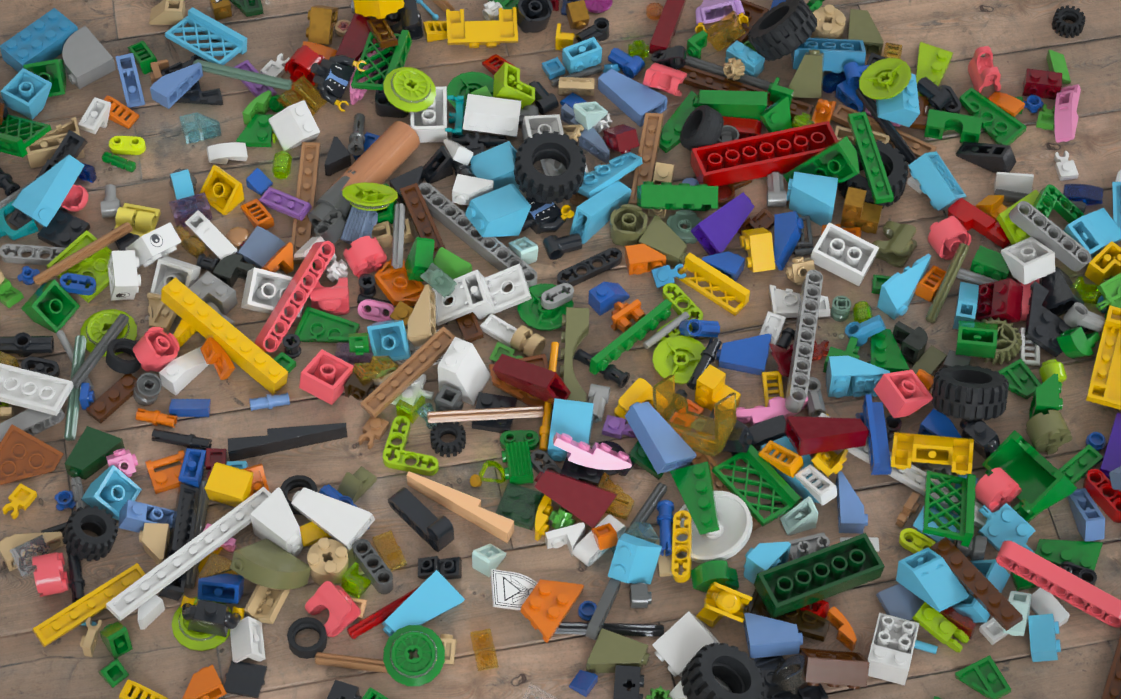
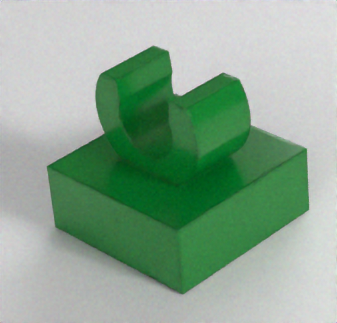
[349,333,369,355]

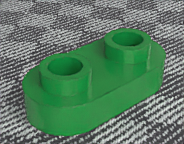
[500,430,539,451]

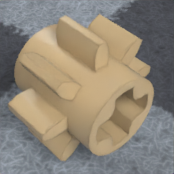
[723,57,745,80]

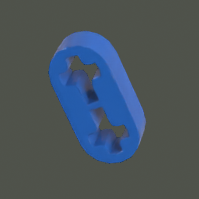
[60,273,96,295]

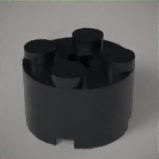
[516,0,553,33]

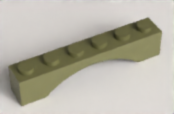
[560,307,589,402]

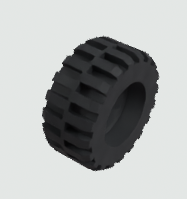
[748,0,817,61]
[514,131,586,204]
[837,140,908,209]
[931,365,1009,421]
[681,643,765,699]

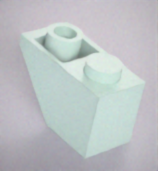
[1003,591,1032,636]

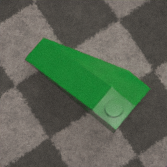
[783,136,860,184]

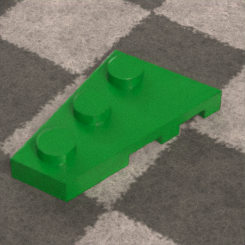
[293,306,360,343]

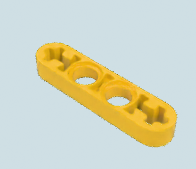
[671,510,692,583]

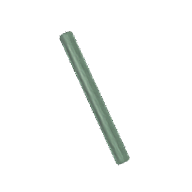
[193,59,292,91]
[64,335,87,441]

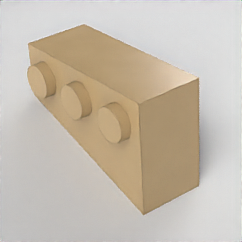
[26,117,85,169]

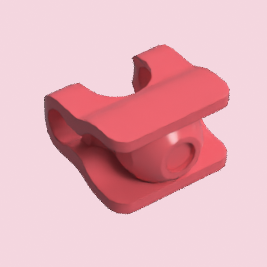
[968,46,1001,94]
[643,63,687,97]
[310,277,350,315]
[305,581,361,637]

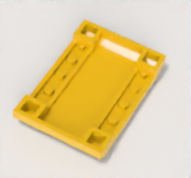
[1086,306,1121,410]

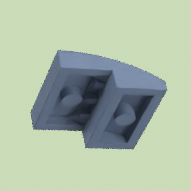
[237,226,286,269]
[876,584,924,622]

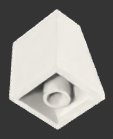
[438,337,491,406]
[250,487,303,557]
[652,611,720,677]

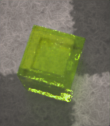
[396,396,426,424]
[341,562,371,599]

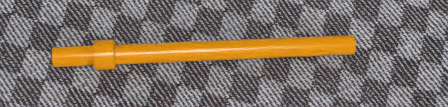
[539,342,559,451]

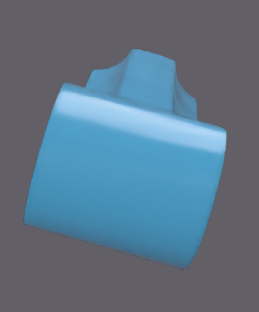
[845,315,886,347]

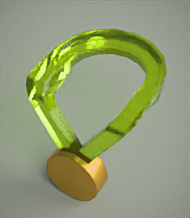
[470,460,506,487]

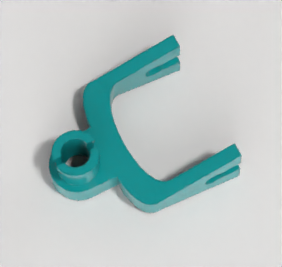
[445,95,465,135]
[0,199,39,240]

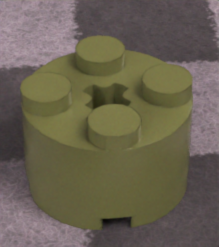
[610,204,648,247]
[1025,410,1072,454]

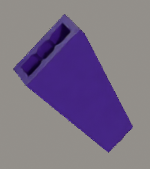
[691,192,755,256]
[1099,412,1121,480]

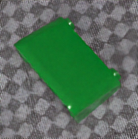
[982,430,1077,515]

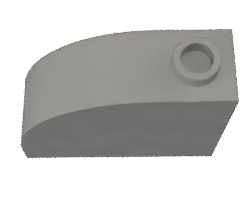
[62,26,116,89]

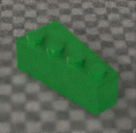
[637,181,718,212]

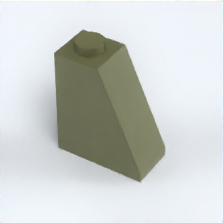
[847,9,884,55]
[788,50,824,98]
[638,215,688,268]
[586,628,650,673]

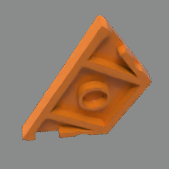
[374,258,424,306]
[520,579,584,643]

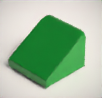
[98,658,129,688]

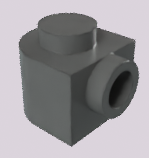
[630,583,652,608]

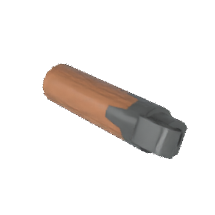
[308,121,420,244]

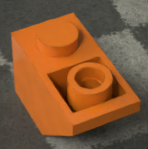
[625,244,666,275]

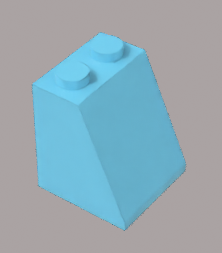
[469,141,520,190]
[787,172,838,226]
[465,184,531,237]
[548,398,594,461]

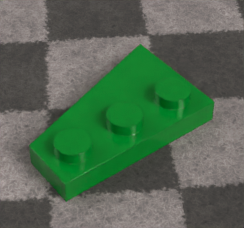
[870,329,910,373]
[1035,539,1103,571]

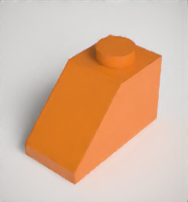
[182,665,227,699]

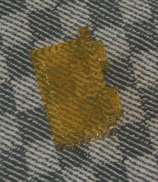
[706,11,746,52]

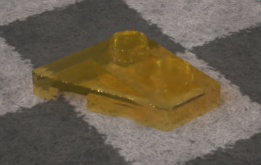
[598,473,634,521]

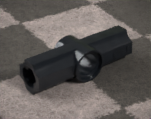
[0,332,54,357]

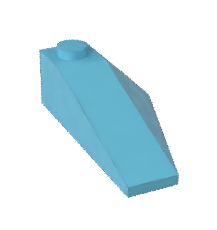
[12,155,85,227]
[877,253,931,320]

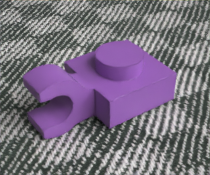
[602,415,636,439]

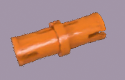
[136,408,177,428]

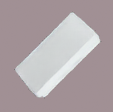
[230,616,266,663]

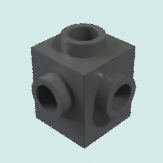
[434,384,464,411]

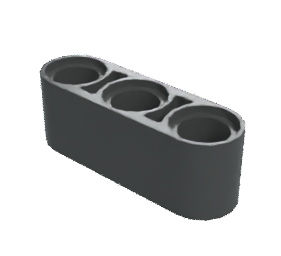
[353,539,394,594]

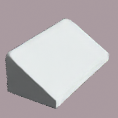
[994,172,1034,194]
[1030,588,1070,627]

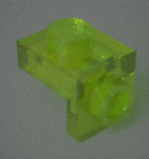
[1073,276,1102,304]

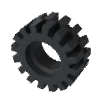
[1052,5,1086,38]
[430,422,466,457]

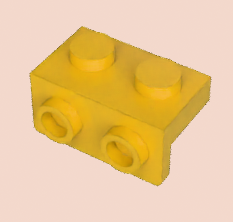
[811,449,848,477]

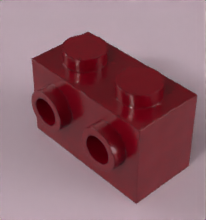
[1022,68,1062,100]
[603,124,639,154]

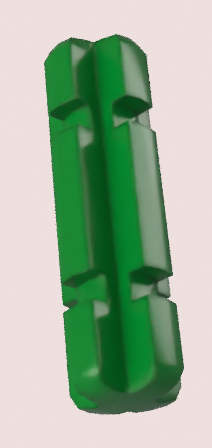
[102,152,136,172]

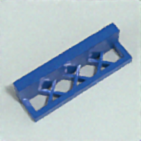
[862,394,892,475]

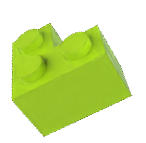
[493,62,535,109]

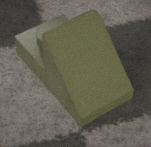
[337,466,377,504]

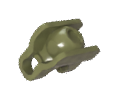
[872,221,917,268]

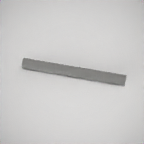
[56,330,94,391]

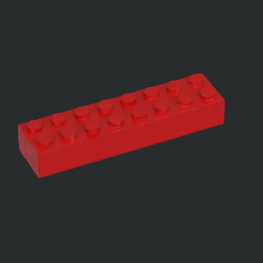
[690,121,838,186]

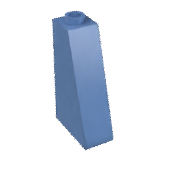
[598,69,668,127]
[625,402,697,474]

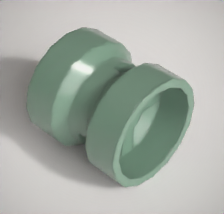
[830,296,851,322]

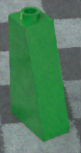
[692,90,767,121]

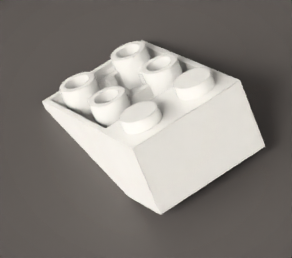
[868,613,920,686]

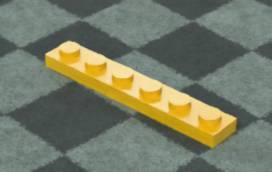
[32,563,145,647]

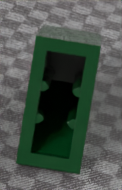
[64,426,125,480]

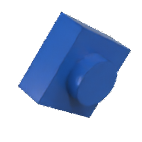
[79,383,95,410]

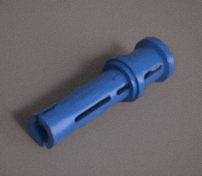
[657,500,674,556]

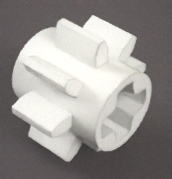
[482,0,504,21]
[593,113,613,133]
[326,259,349,282]

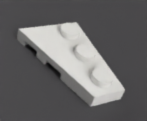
[769,285,830,318]

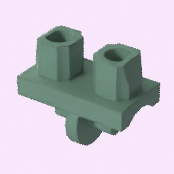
[420,263,457,298]

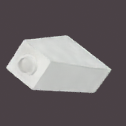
[291,488,375,551]

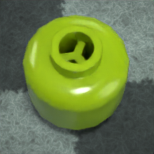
[1039,359,1067,386]

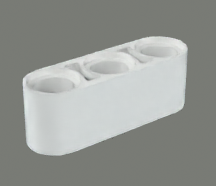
[572,514,626,567]

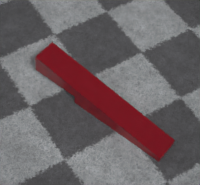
[649,0,686,56]

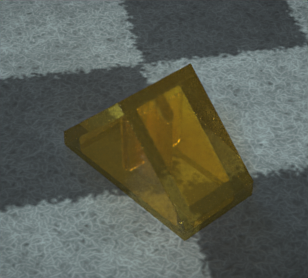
[198,553,240,579]

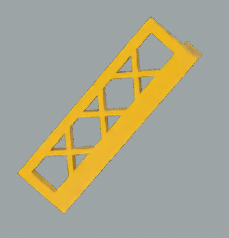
[677,252,750,316]

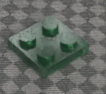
[496,482,545,530]

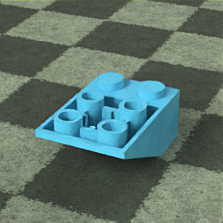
[1063,208,1121,258]
[825,356,890,398]
[896,547,969,612]

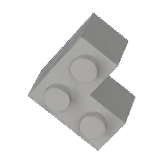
[189,271,238,315]

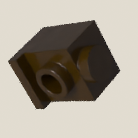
[344,372,375,400]

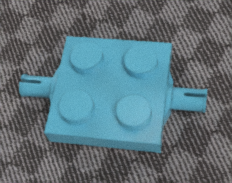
[978,503,1036,553]

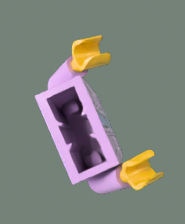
[695,0,749,34]

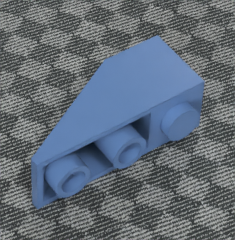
[118,500,175,532]

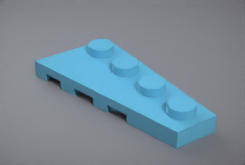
[577,152,643,199]

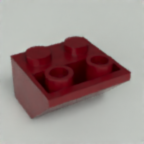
[976,278,1023,324]

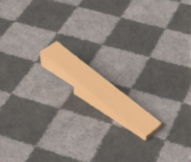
[407,471,514,544]

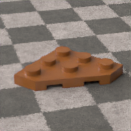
[489,354,554,410]
[0,424,64,485]

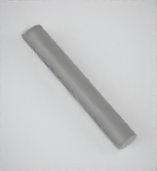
[643,311,690,349]

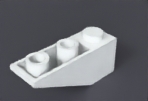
[185,210,238,260]

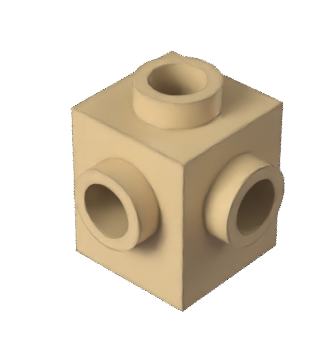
[785,257,815,285]

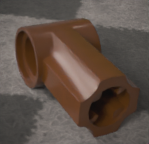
[907,96,929,131]

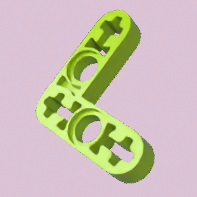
[656,283,703,344]
[383,416,439,476]

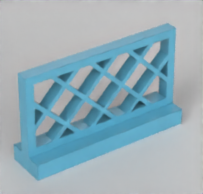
[165,7,247,65]

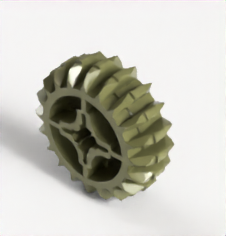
[978,317,1022,365]

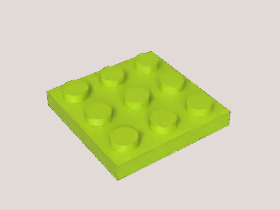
[47,230,112,303]

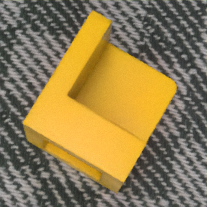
[555,23,575,50]

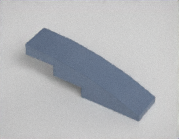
[561,103,610,164]

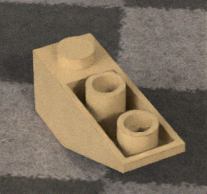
[647,162,675,219]

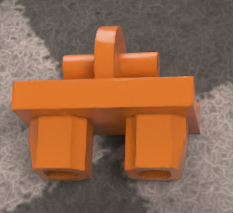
[810,98,836,125]
[611,299,645,333]

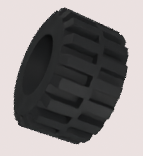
[62,505,118,561]

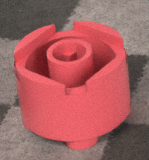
[928,216,972,260]
[343,236,387,279]
[133,327,180,372]
[975,467,1022,513]
[32,552,69,597]

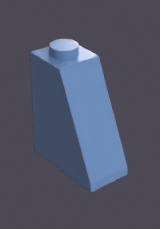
[744,613,803,658]

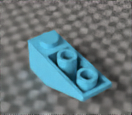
[953,282,979,329]

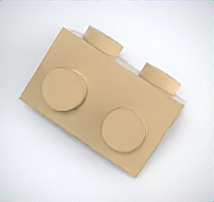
[244,584,290,624]

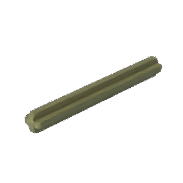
[926,243,969,323]

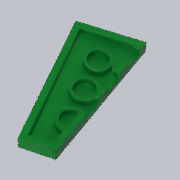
[959,87,1027,145]
[659,91,698,153]
[670,461,720,535]

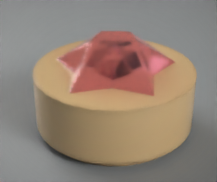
[335,20,351,37]

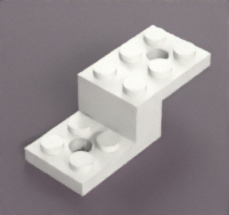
[432,264,532,326]

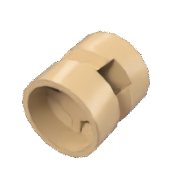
[510,325,546,357]

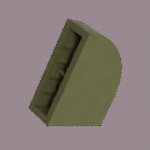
[230,538,311,590]

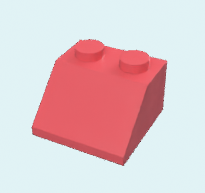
[299,349,355,405]
[874,370,933,418]

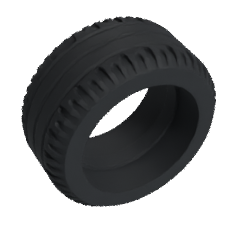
[680,105,724,152]

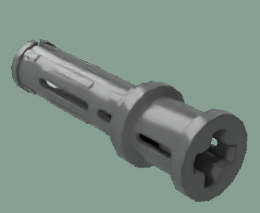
[348,113,365,156]

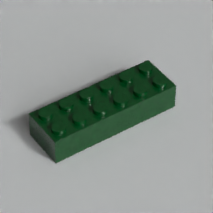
[754,533,885,619]

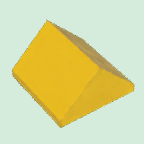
[198,164,244,215]
[205,462,253,507]

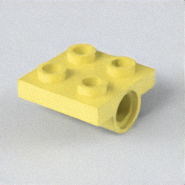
[115,203,161,237]

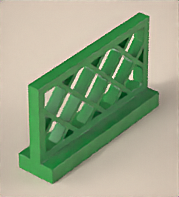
[351,30,412,91]
[0,114,52,158]
[712,445,801,527]
[922,470,976,547]

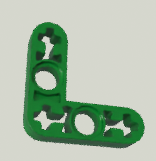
[1033,184,1084,224]

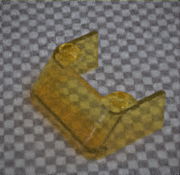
[653,375,736,457]

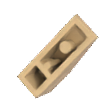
[406,284,436,347]
[0,532,66,571]

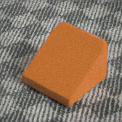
[591,523,618,550]

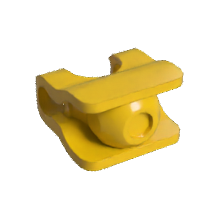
[614,378,667,423]
[704,582,753,623]

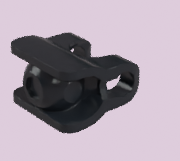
[386,0,424,40]

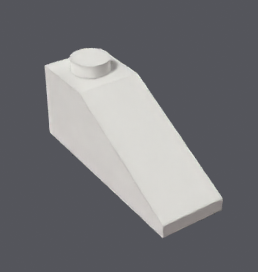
[159,346,209,396]

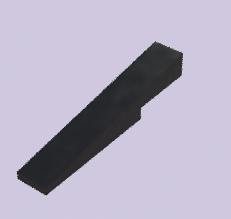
[8,130,88,228]
[228,423,348,461]
[159,483,200,601]

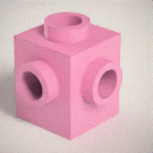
[106,448,138,477]

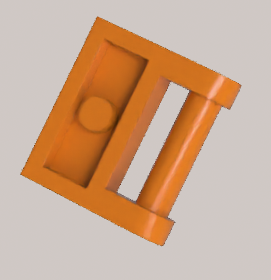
[145,450,186,494]

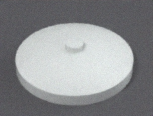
[677,491,753,563]

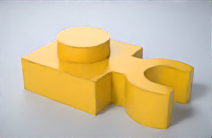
[2,483,37,519]

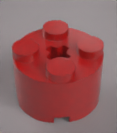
[285,45,326,88]

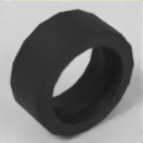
[106,338,141,374]
[280,475,318,515]
[287,617,327,659]

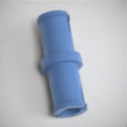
[249,393,290,411]

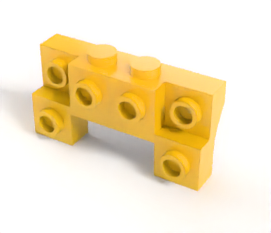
[446,7,518,48]
[891,432,974,475]

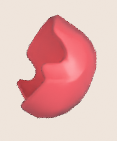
[61,184,89,212]

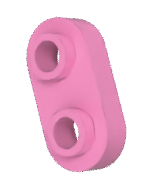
[357,299,395,322]

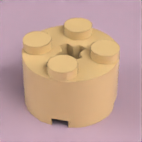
[810,4,846,39]
[307,538,349,585]

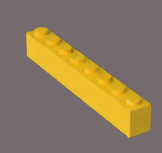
[161,277,288,395]

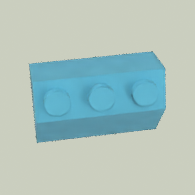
[876,73,920,127]
[908,152,967,211]
[944,559,1010,623]

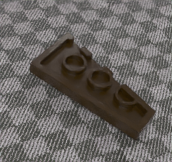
[746,588,830,642]

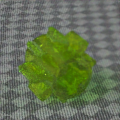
[628,40,649,60]
[792,112,814,128]

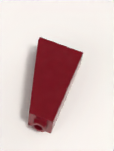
[335,13,377,68]
[492,354,571,405]
[785,416,869,456]
[534,469,618,528]

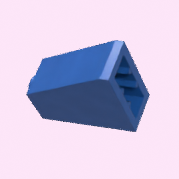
[716,334,772,376]

